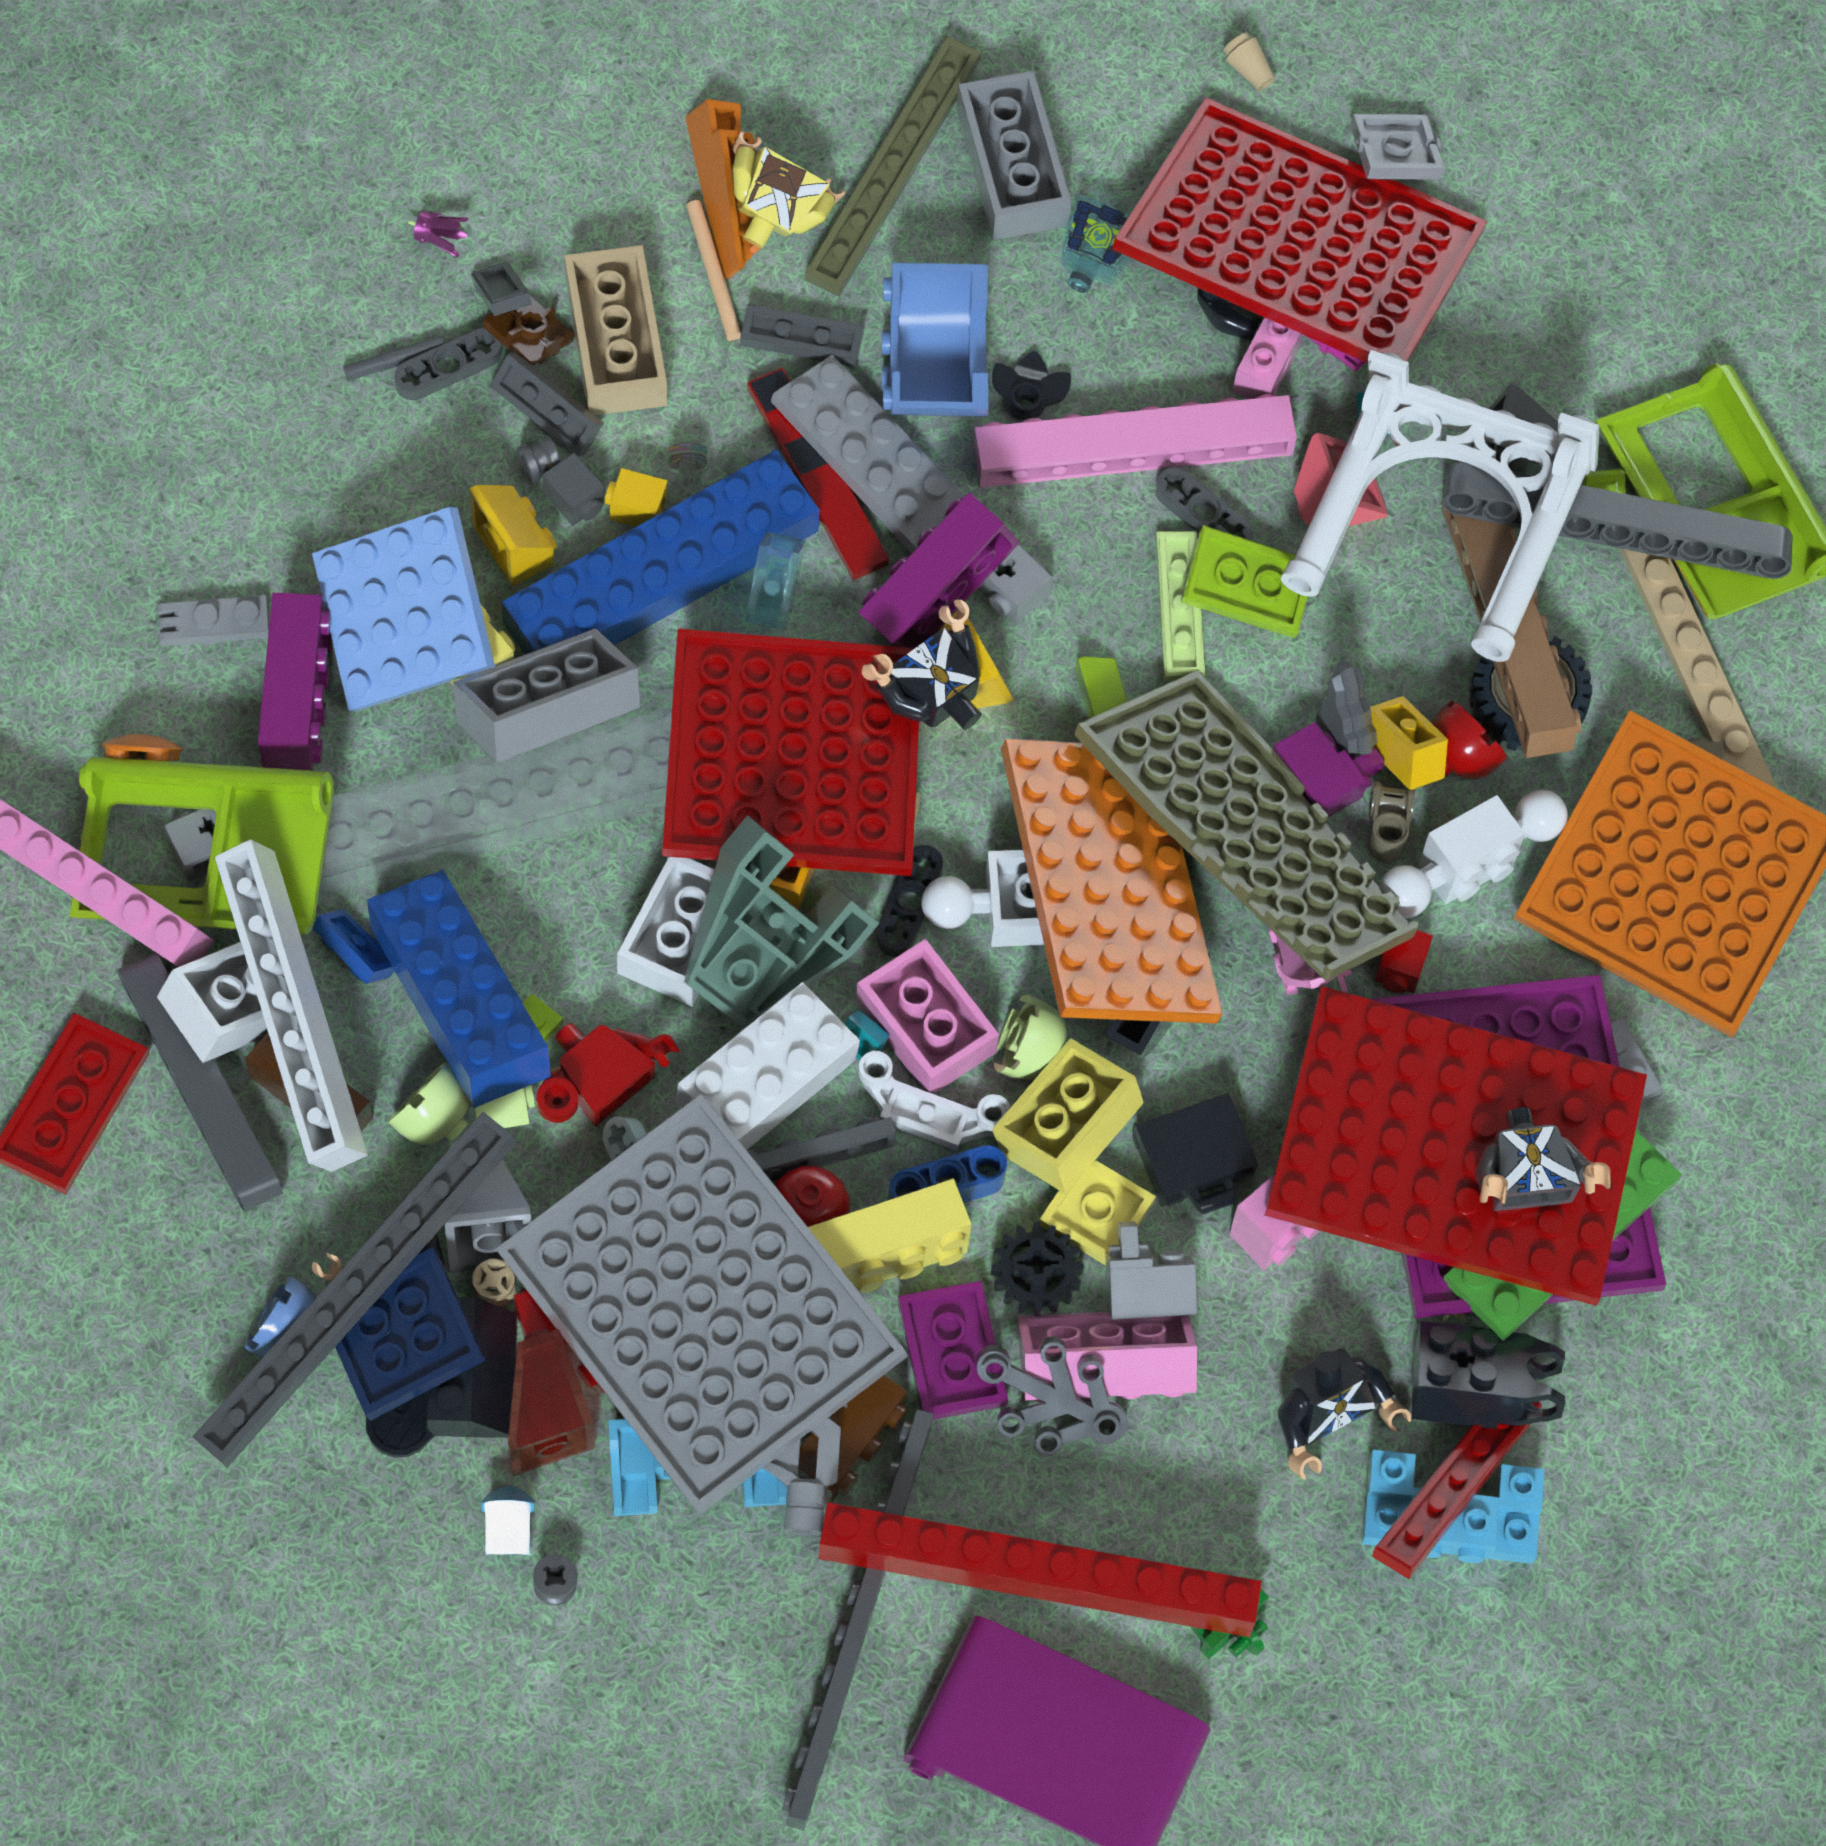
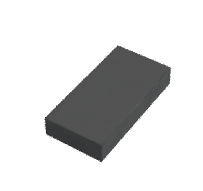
[471,261,531,316]

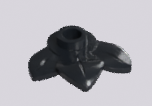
[992,351,1071,421]

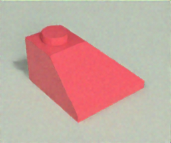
[1294,433,1388,526]

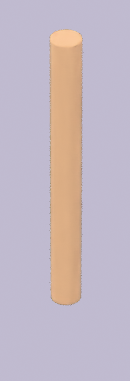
[686,200,741,341]

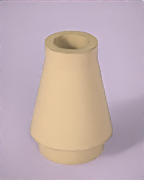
[1223,32,1276,92]

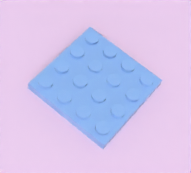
[312,507,495,711]

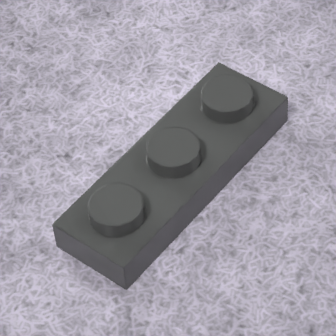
[740,304,864,367]
[490,352,604,457]

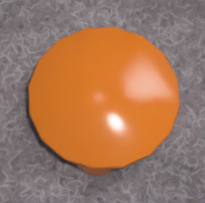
[102,734,184,761]

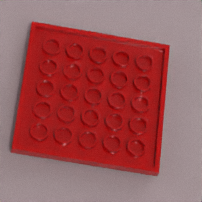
[662,628,919,876]

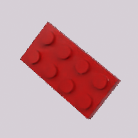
[0,1013,149,1195]

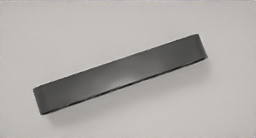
[117,952,283,1212]

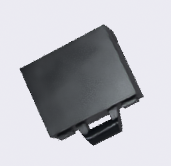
[1132,1093,1258,1215]

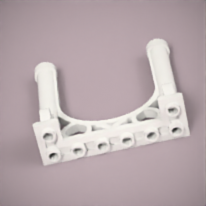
[1281,350,1599,662]

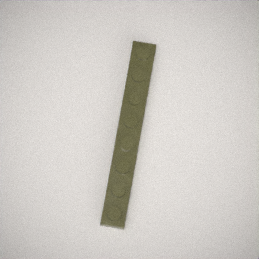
[805,36,981,297]

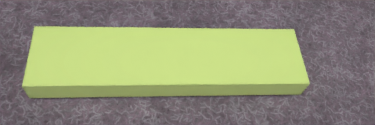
[1156,531,1205,681]

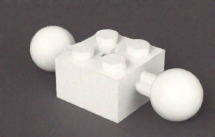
[1379,789,1568,918]
[921,850,1044,947]

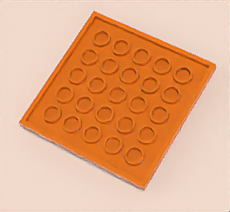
[1513,710,1826,1038]

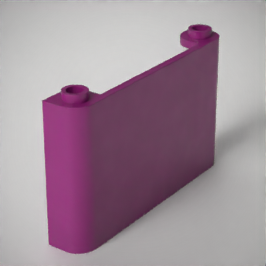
[903,1616,1211,1846]

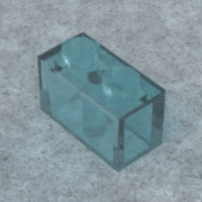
[745,531,806,630]

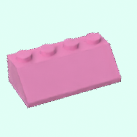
[1017,1312,1197,1403]

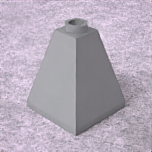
[445,1159,531,1272]

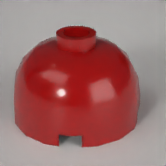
[1431,700,1508,780]
[774,1166,850,1227]

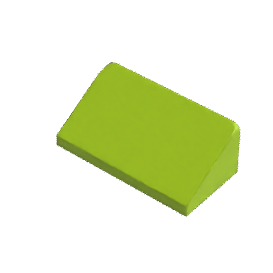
[1075,656,1127,719]

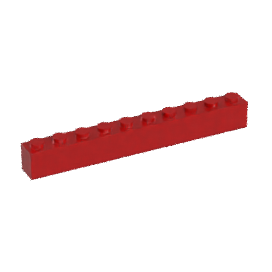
[818,1502,1262,1637]

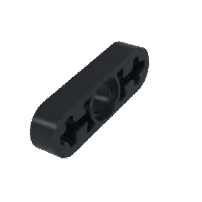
[877,845,943,957]

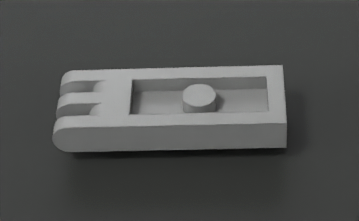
[157,595,269,646]

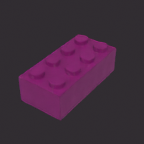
[858,492,1020,648]
[258,592,333,771]

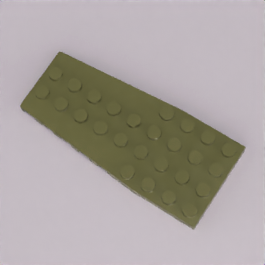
[1074,670,1419,980]

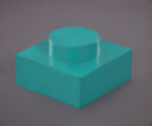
[845,1009,889,1061]

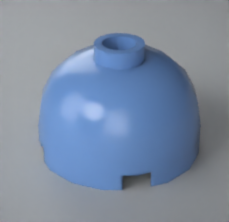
[243,1275,317,1359]

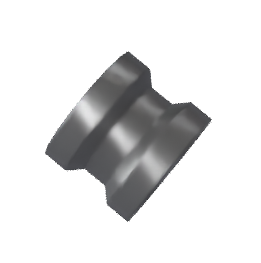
[517,435,561,484]
[533,1554,577,1606]

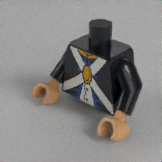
[862,600,982,730]
[1278,1348,1411,1480]

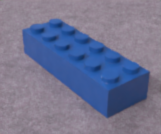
[367,870,551,1108]

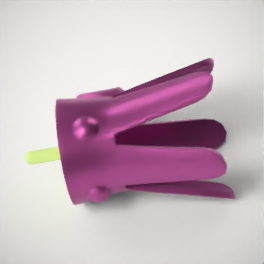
[408,210,469,257]

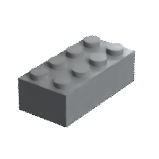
[956,71,1071,240]
[453,629,640,763]

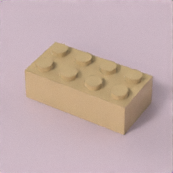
[564,245,667,415]

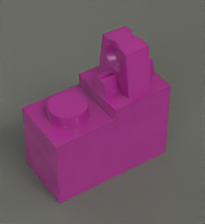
[1273,722,1385,817]

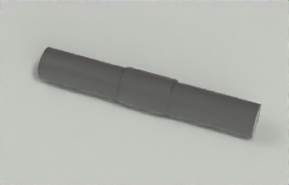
[343,335,444,381]

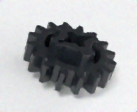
[990,1222,1084,1316]

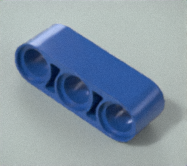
[888,1145,1007,1203]

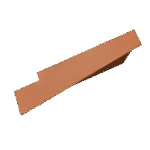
[685,99,760,279]

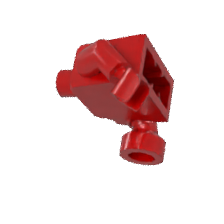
[536,1023,680,1127]

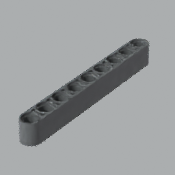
[1443,461,1793,579]

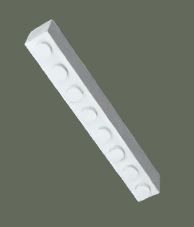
[215,840,368,1172]

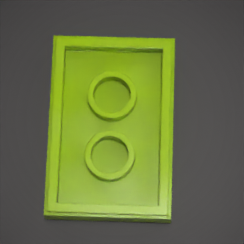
[1181,525,1308,638]

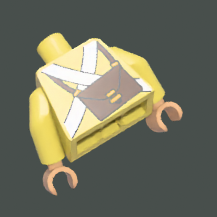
[733,131,846,248]

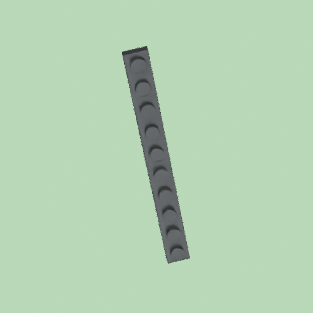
[192,1112,518,1468]
[782,1409,934,1831]

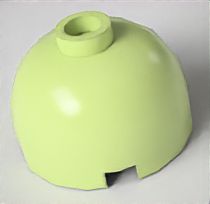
[994,994,1067,1081]
[388,1062,470,1145]

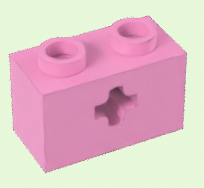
[1232,317,1303,399]

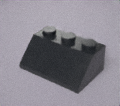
[426,1297,517,1438]

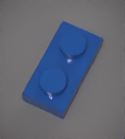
[312,908,394,984]

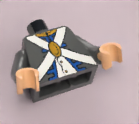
[1474,1107,1611,1211]

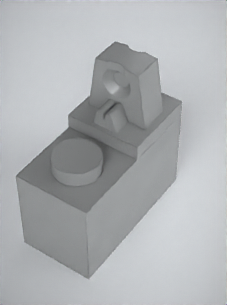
[1105,1221,1197,1320]

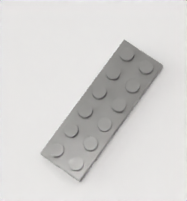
[771,355,965,554]

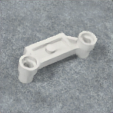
[858,1051,1011,1151]

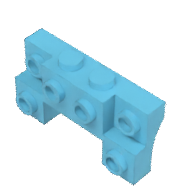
[608,1419,787,1516]
[1362,1450,1545,1564]

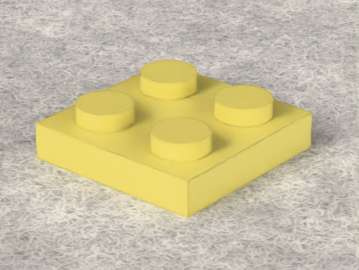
[1039,1160,1156,1266]

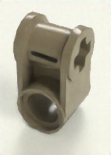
[1368,781,1415,863]

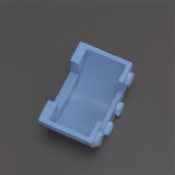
[881,263,988,417]

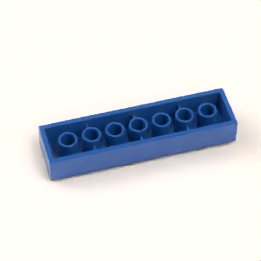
[501,450,820,655]

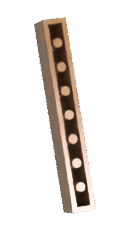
[1442,492,1581,758]

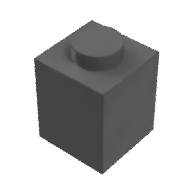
[542,453,604,526]

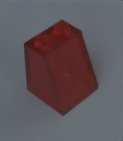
[508,1329,595,1476]

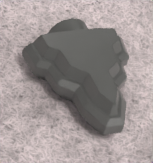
[1316,660,1377,755]

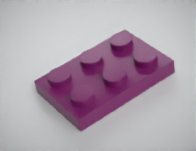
[897,1281,1008,1420]

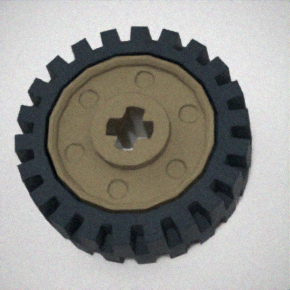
[1469,636,1592,753]

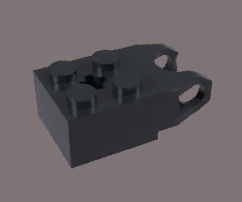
[1411,1321,1565,1429]

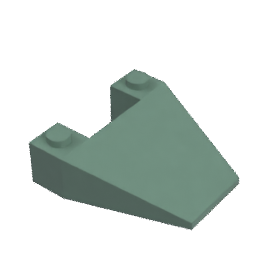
[684,815,879,1029]

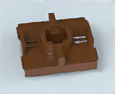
[482,295,575,366]

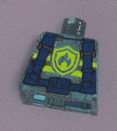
[1061,194,1132,293]

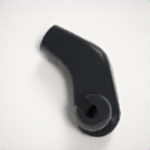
[1197,288,1258,341]

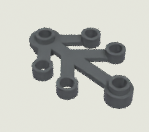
[976,1336,1128,1456]

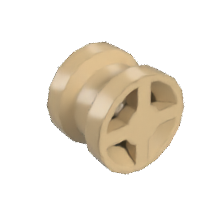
[472,1259,516,1308]

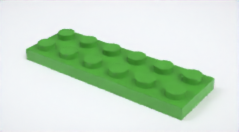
[1443,1130,1682,1341]

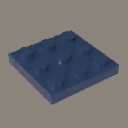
[335,1247,486,1421]

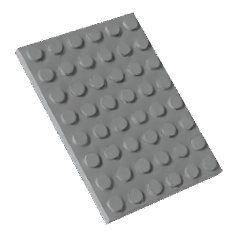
[496,1093,908,1516]

